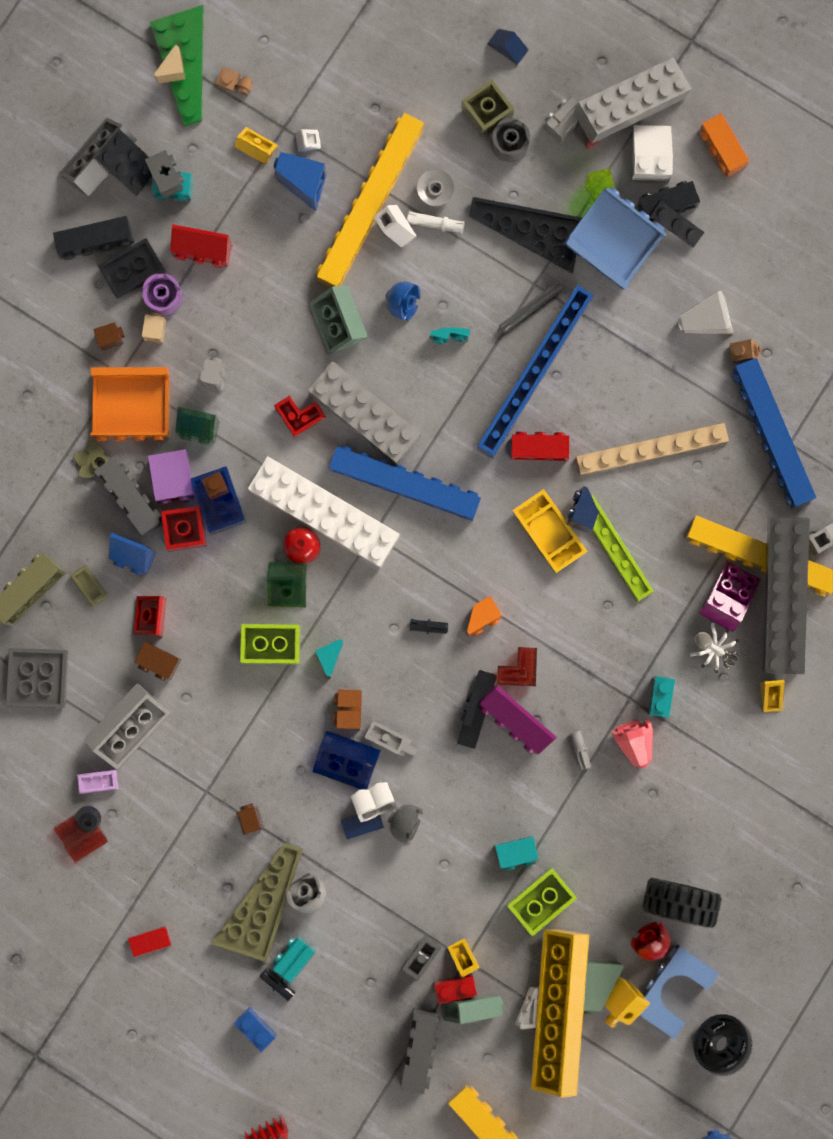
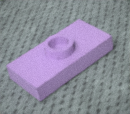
[77,770,119,794]

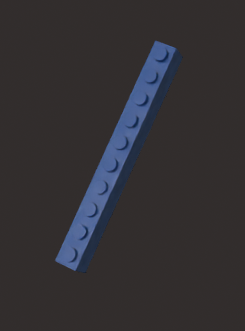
[477,285,593,459]

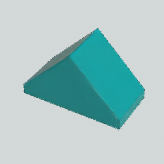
[315,639,344,677]

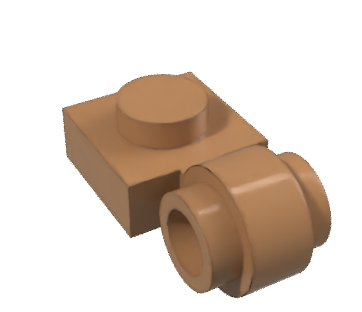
[215,67,253,95]

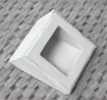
[296,129,321,152]

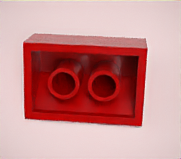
[170,224,232,268]

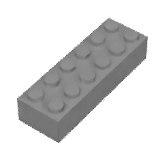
[573,57,692,143]
[308,361,421,465]

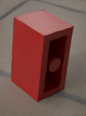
[434,973,477,1004]

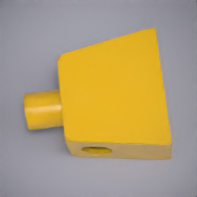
[605,976,650,1028]

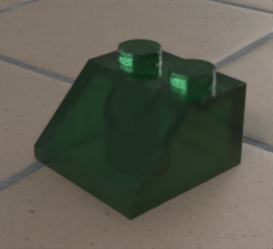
[176,407,220,445]
[267,562,307,607]

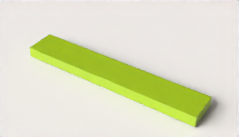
[591,495,654,602]

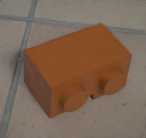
[333,689,362,729]

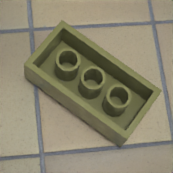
[0,553,67,627]

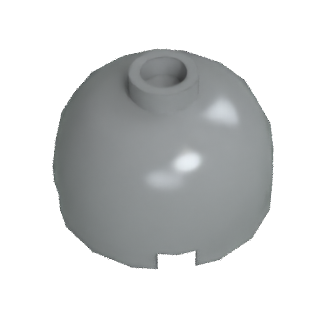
[286,873,327,914]

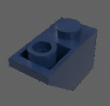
[566,486,599,533]

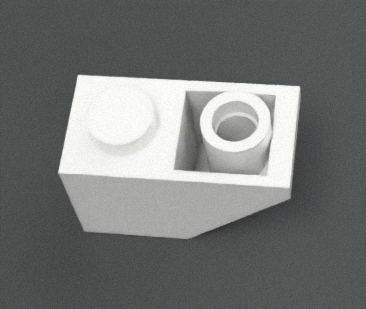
[374,205,417,247]

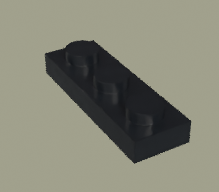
[649,200,705,248]

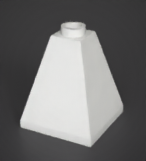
[678,291,734,335]

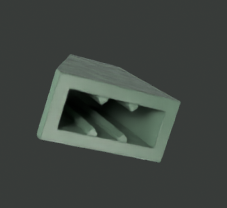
[583,961,623,1015]
[442,995,504,1024]

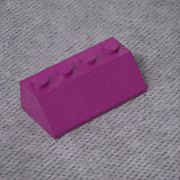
[477,686,557,755]

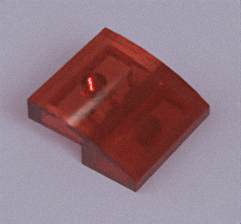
[54,814,108,863]

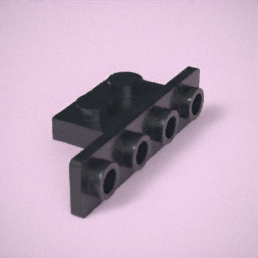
[457,670,497,749]

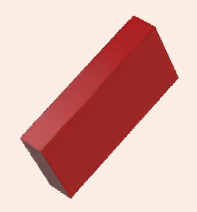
[128,926,172,957]

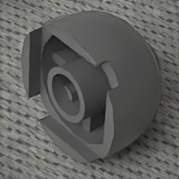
[388,805,423,845]

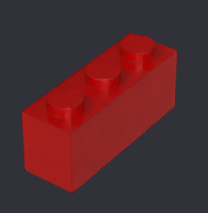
[511,431,570,461]

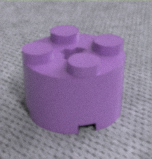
[142,274,183,317]

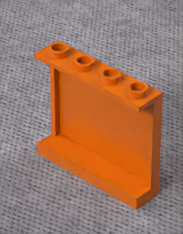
[90,367,170,442]

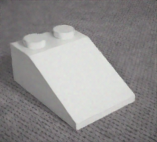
[632,125,673,182]

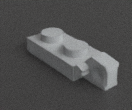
[364,720,418,757]

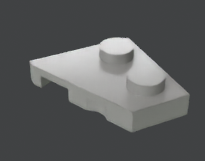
[514,987,539,1029]

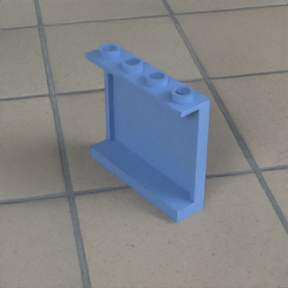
[563,187,667,290]

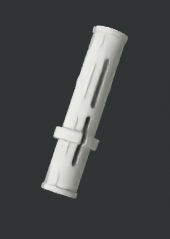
[407,211,465,234]

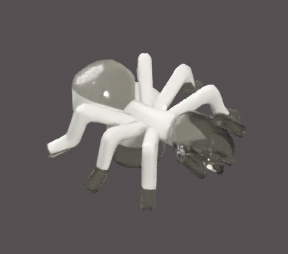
[689,622,740,673]

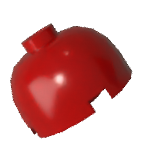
[283,527,321,565]
[631,921,671,961]

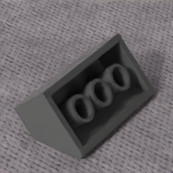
[58,118,137,197]

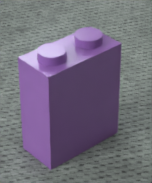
[148,449,196,505]

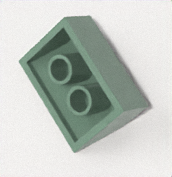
[308,285,368,355]

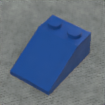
[109,533,156,576]

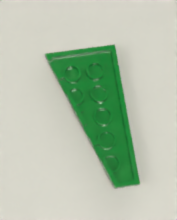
[150,5,204,127]

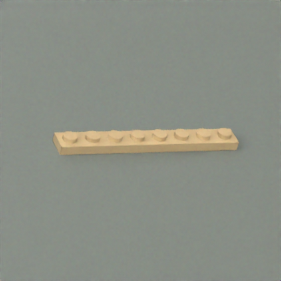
[576,423,729,476]

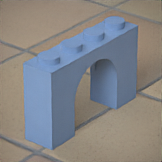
[640,944,719,1040]

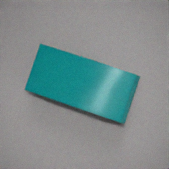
[430,327,470,345]

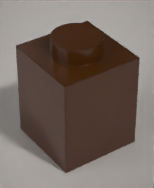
[93,322,125,351]
[202,472,229,500]

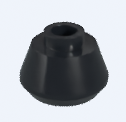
[74,806,101,832]

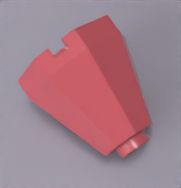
[611,719,653,769]

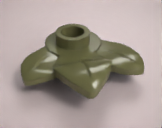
[73,440,109,478]

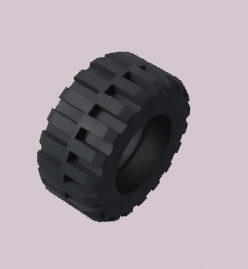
[642,878,722,928]

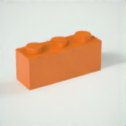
[699,113,749,177]

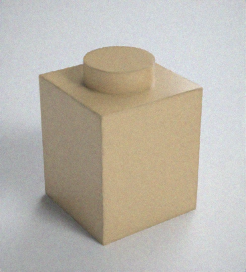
[142,313,167,343]

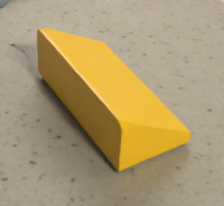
[235,127,278,164]

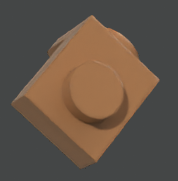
[730,339,761,363]

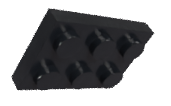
[93,128,153,196]
[97,238,166,299]

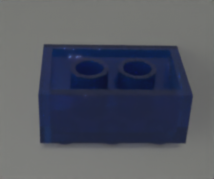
[312,730,381,790]

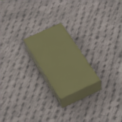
[70,565,108,607]

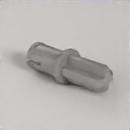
[569,731,591,770]

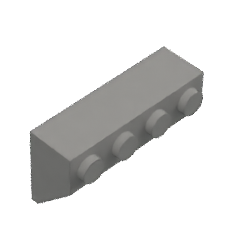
[84,683,170,769]

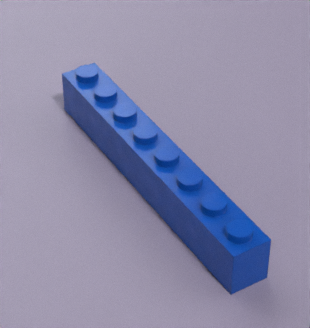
[732,358,817,509]
[329,445,481,521]

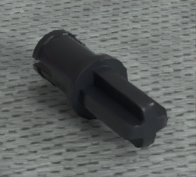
[410,619,448,634]
[260,968,296,1002]

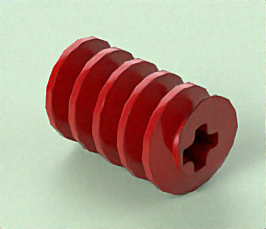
[245,1114,289,1139]

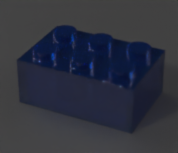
[190,466,247,535]

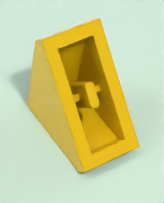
[760,680,785,712]
[447,938,479,977]

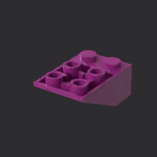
[699,561,761,632]

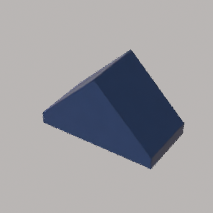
[487,29,529,65]

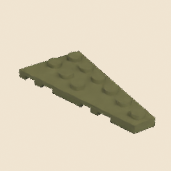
[212,843,303,962]

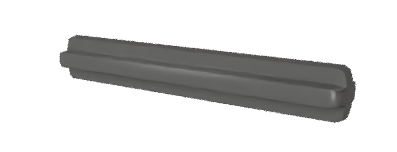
[499,282,563,334]

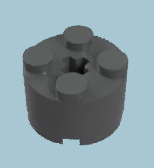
[491,118,530,162]

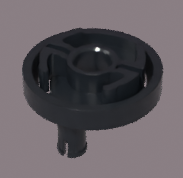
[693,1014,752,1076]

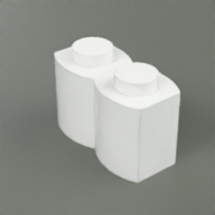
[351,782,397,822]

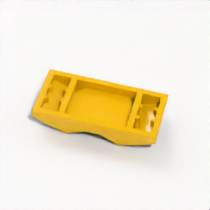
[512,489,588,573]

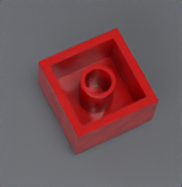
[161,506,207,552]

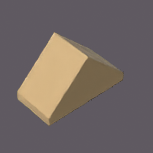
[154,45,185,83]

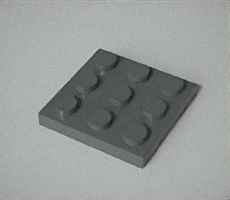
[6,648,68,708]

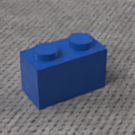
[234,1007,277,1052]

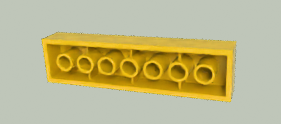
[531,929,589,1097]

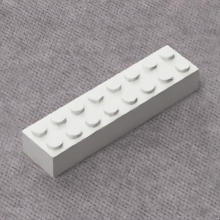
[248,456,400,569]

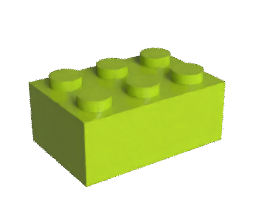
[240,624,301,665]
[506,866,578,936]

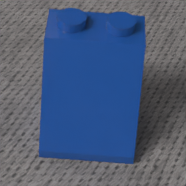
[273,152,326,210]

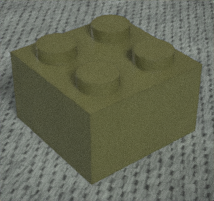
[461,79,514,137]

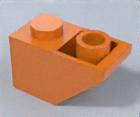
[467,596,502,637]

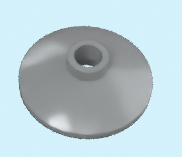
[417,169,454,207]

